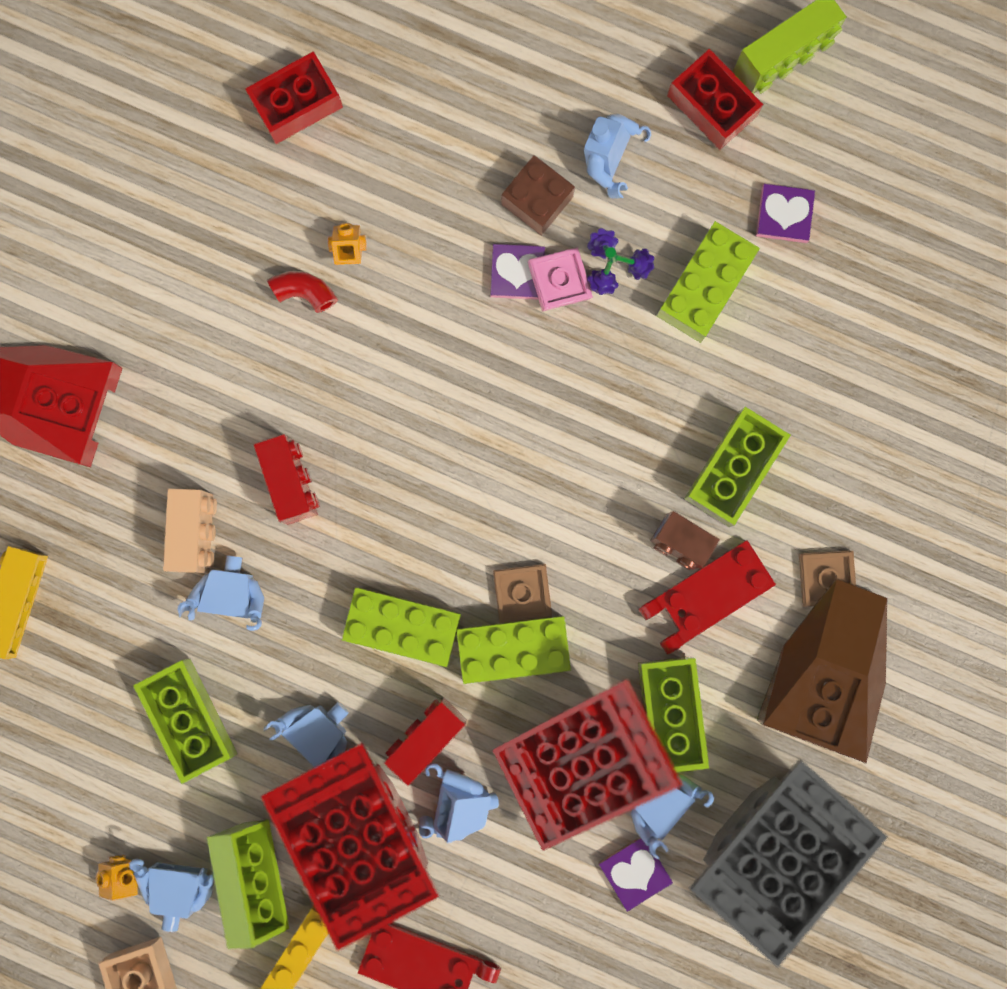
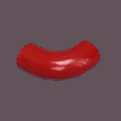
[267,271,338,313]

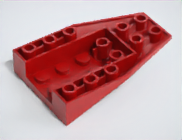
[0,345,123,468]

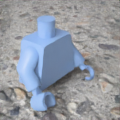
[584,114,651,198]
[178,556,264,631]
[264,702,349,767]
[419,763,499,843]
[631,775,714,859]
[129,859,214,932]

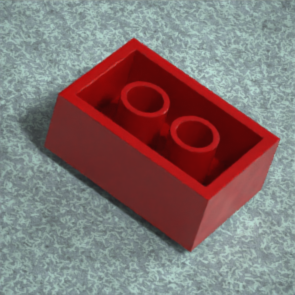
[667,48,764,150]
[245,51,343,144]
[253,434,320,525]
[384,698,467,786]

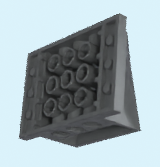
[689,759,888,968]

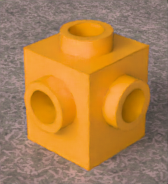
[328,223,367,265]
[96,855,138,901]

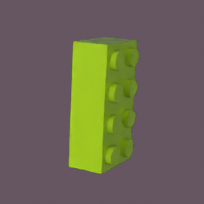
[733,0,847,94]
[656,221,760,343]
[684,406,791,527]
[342,588,461,667]
[457,616,571,684]
[638,656,709,772]
[133,658,238,784]
[207,820,290,949]

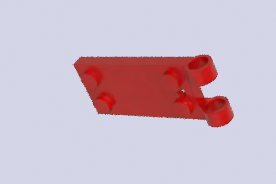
[638,540,776,655]
[357,923,502,989]

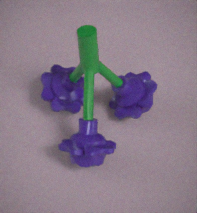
[587,228,654,295]

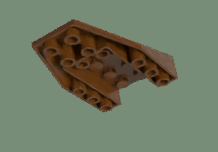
[756,579,888,764]

